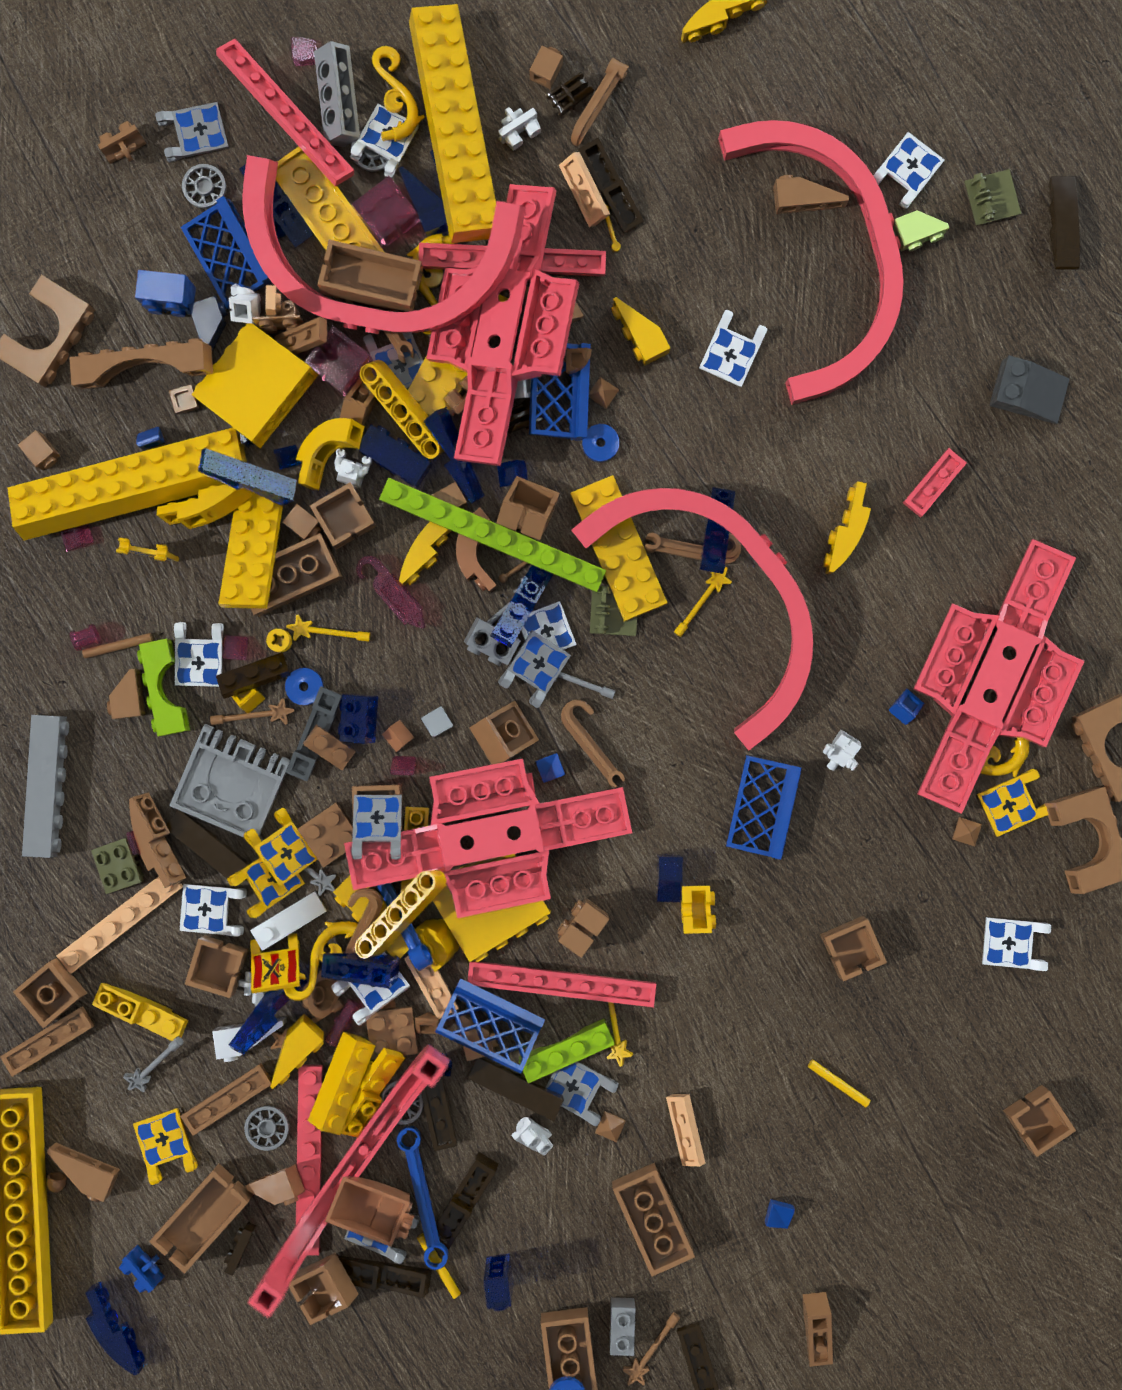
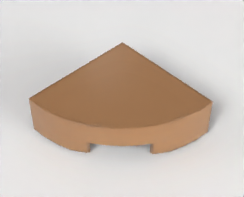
[566,348,592,374]

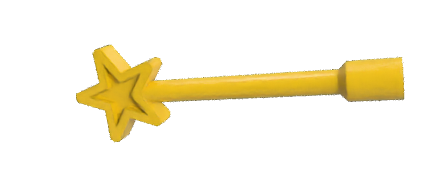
[674,567,732,637]
[286,615,370,642]
[607,1002,633,1067]

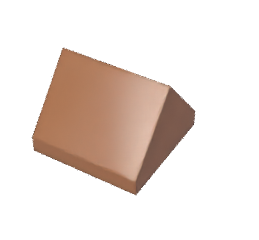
[382,720,415,752]

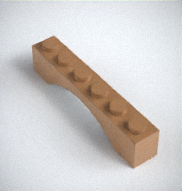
[69,338,213,390]

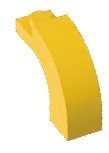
[296,418,365,491]

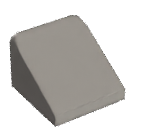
[421,706,454,738]

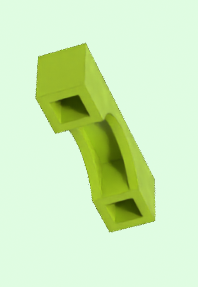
[137,639,190,736]
[519,1018,615,1084]

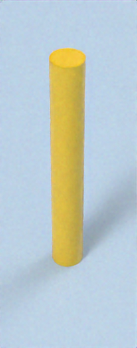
[808,1059,871,1108]
[417,1233,461,1299]

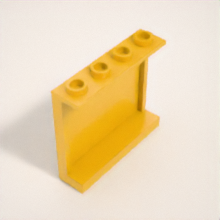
[191,323,318,449]
[431,854,551,962]

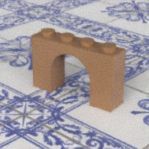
[0,274,95,388]
[1071,693,1122,802]
[1044,787,1122,894]

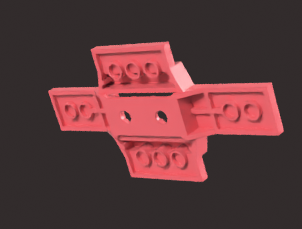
[426,184,579,466]
[913,539,1084,814]
[344,759,632,918]

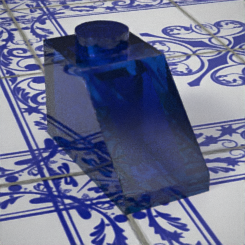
[657,855,683,902]

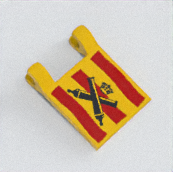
[250,933,300,994]

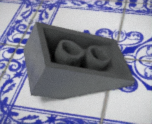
[989,355,1070,424]

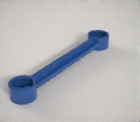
[377,883,433,971]
[397,1126,448,1270]

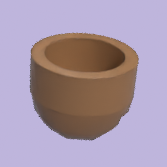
[46,1172,67,1193]

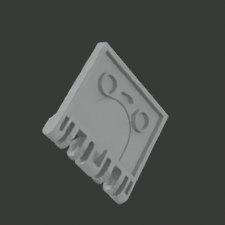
[169,724,290,837]

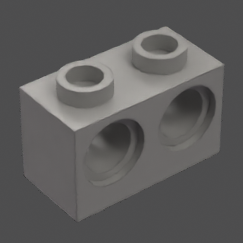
[464,617,521,666]
[609,1298,635,1356]

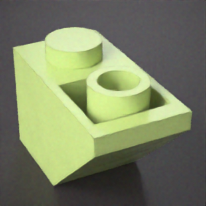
[893,210,949,251]

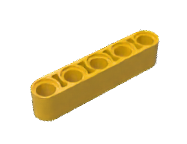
[360,360,448,459]
[355,870,446,958]

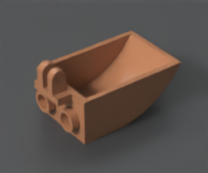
[325,1176,414,1247]

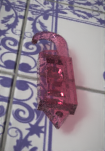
[356,556,425,629]

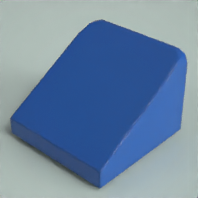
[136,427,165,450]
[889,689,924,725]

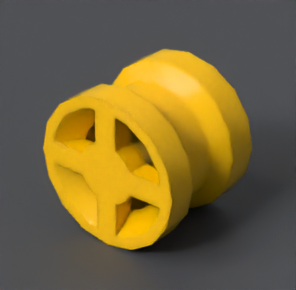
[266,629,293,652]

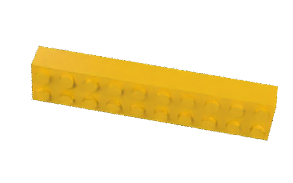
[409,4,496,243]
[7,427,250,541]
[0,1087,53,1334]

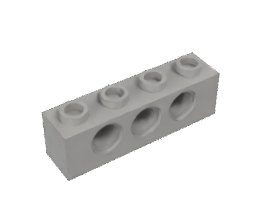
[314,41,360,147]

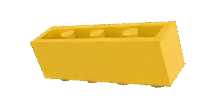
[333,875,415,958]
[308,1032,376,1135]

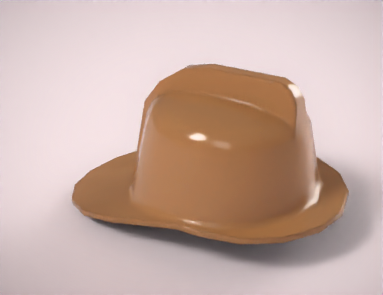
[302,964,346,1018]

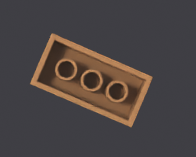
[251,533,343,617]
[612,1162,695,1277]
[541,1307,598,1390]

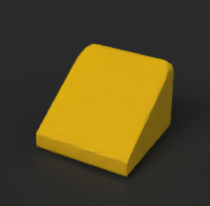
[232,688,265,713]

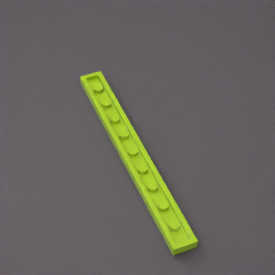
[379,478,606,592]

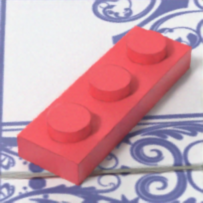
[903,448,967,517]

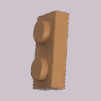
[303,724,356,770]

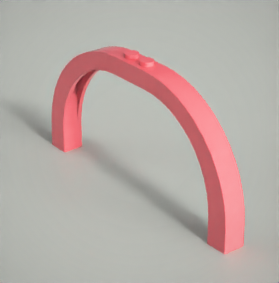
[718,120,903,405]
[242,155,526,334]
[571,488,813,751]
[248,1044,449,1318]

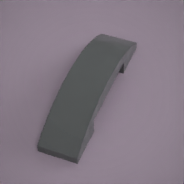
[286,686,343,781]

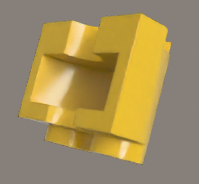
[681,886,716,934]
[415,919,459,972]

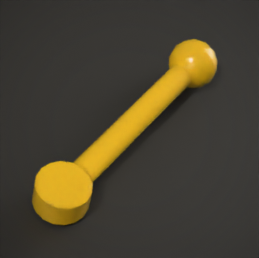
[605,204,621,252]

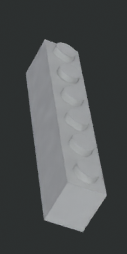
[22,715,69,858]

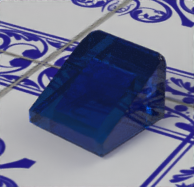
[497,460,528,487]

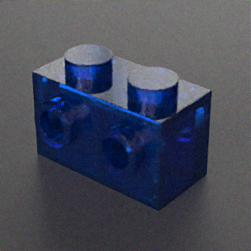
[338,694,378,744]

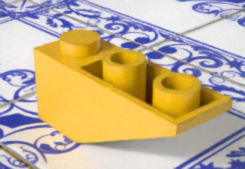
[611,297,670,366]
[270,1014,324,1089]

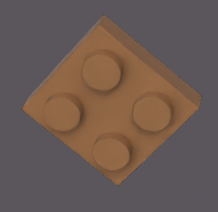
[297,802,353,868]
[366,1006,418,1060]

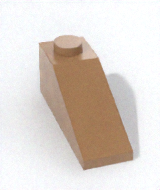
[773,175,849,214]
[47,1143,120,1202]
[803,1292,833,1367]

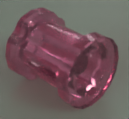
[70,624,101,651]

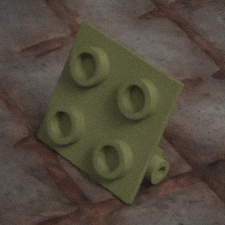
[964,169,1021,226]
[590,586,637,636]
[91,837,145,894]

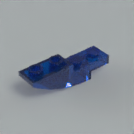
[700,487,735,574]
[490,565,553,648]
[86,1281,145,1376]

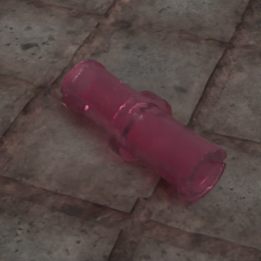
[324,999,361,1047]

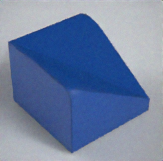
[535,753,565,783]
[765,1199,795,1229]

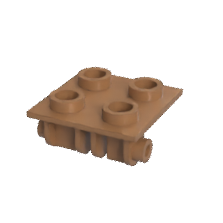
[252,300,304,334]

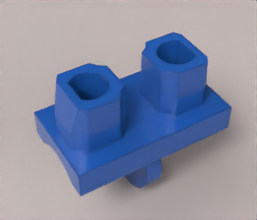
[119,1245,165,1293]

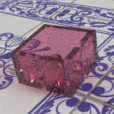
[352,176,420,249]
[304,326,373,397]

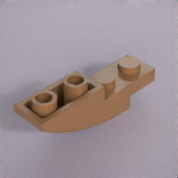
[129,792,186,888]

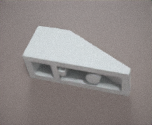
[250,891,327,951]
[212,1017,287,1062]

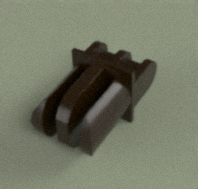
[546,72,595,116]
[508,400,545,434]

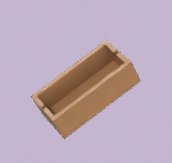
[317,240,423,312]
[149,1163,254,1274]

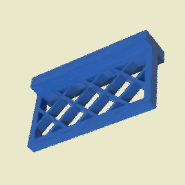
[181,195,273,309]
[529,343,591,441]
[726,755,802,860]
[435,978,545,1074]

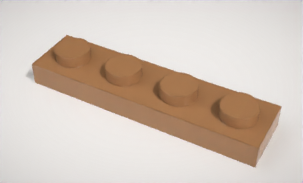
[0,1006,95,1076]
[180,1063,272,1136]

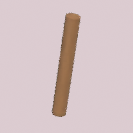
[82,633,153,659]

